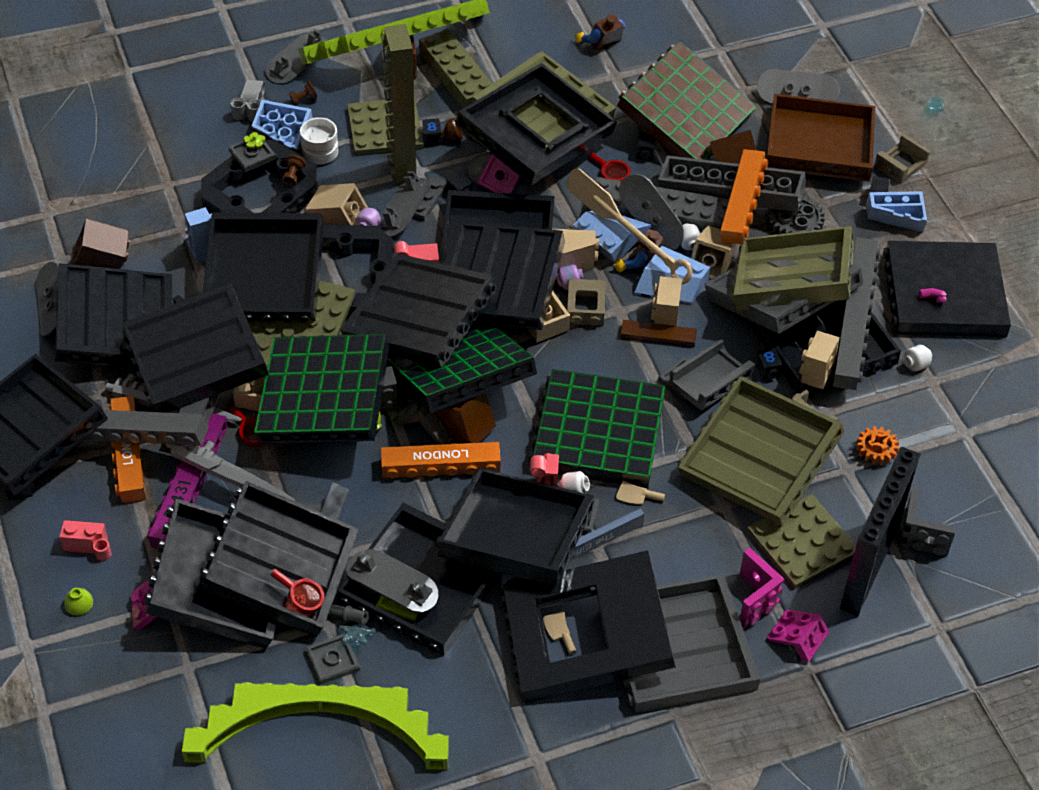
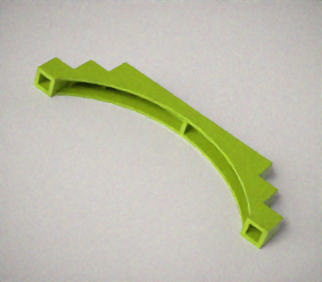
[298,0,490,65]
[182,682,449,770]

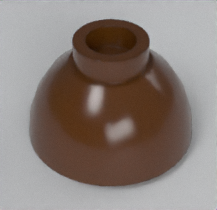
[441,118,463,141]

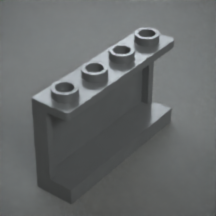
[668,340,755,411]

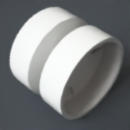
[300,118,338,164]

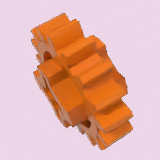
[856,426,899,465]

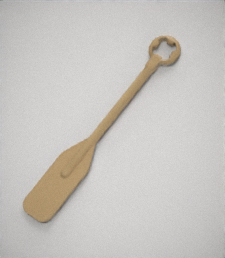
[566,169,692,285]

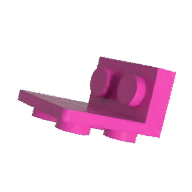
[767,609,829,662]

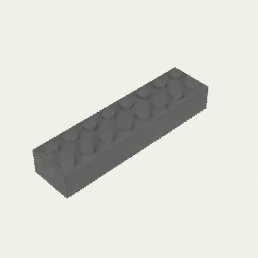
[658,156,805,212]
[590,177,729,234]

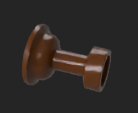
[289,80,318,105]
[282,155,306,185]

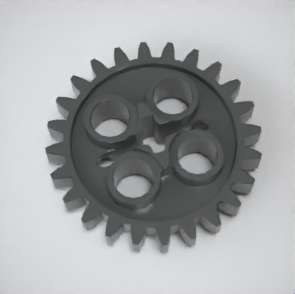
[767,196,825,234]

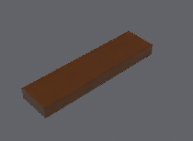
[621,320,697,347]

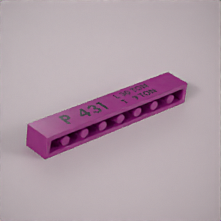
[147,413,228,549]

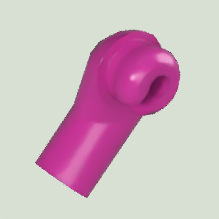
[919,288,947,303]

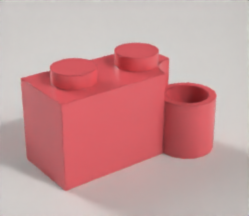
[394,241,439,263]
[530,453,559,486]
[59,520,112,561]

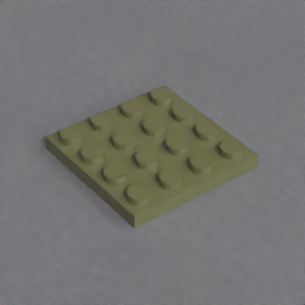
[347,97,424,156]
[747,494,856,590]

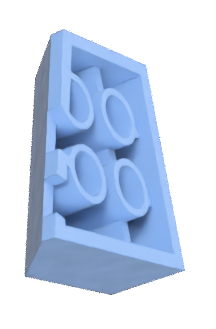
[252,100,312,151]
[573,211,652,264]
[634,246,710,305]

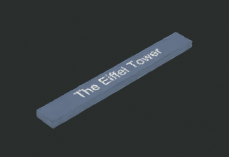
[501,509,644,591]

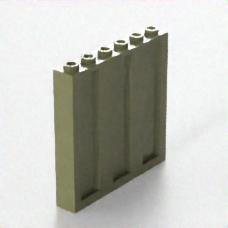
[472,51,616,148]
[731,226,854,311]
[678,376,844,527]

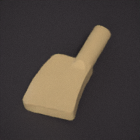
[616,481,665,505]
[543,611,577,655]

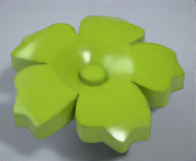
[244,132,265,148]

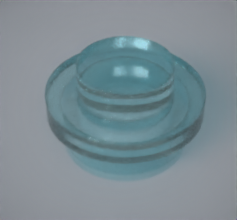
[927,97,945,112]

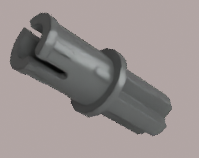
[329,605,369,624]

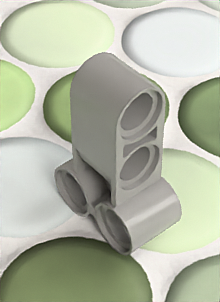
[230,79,265,122]

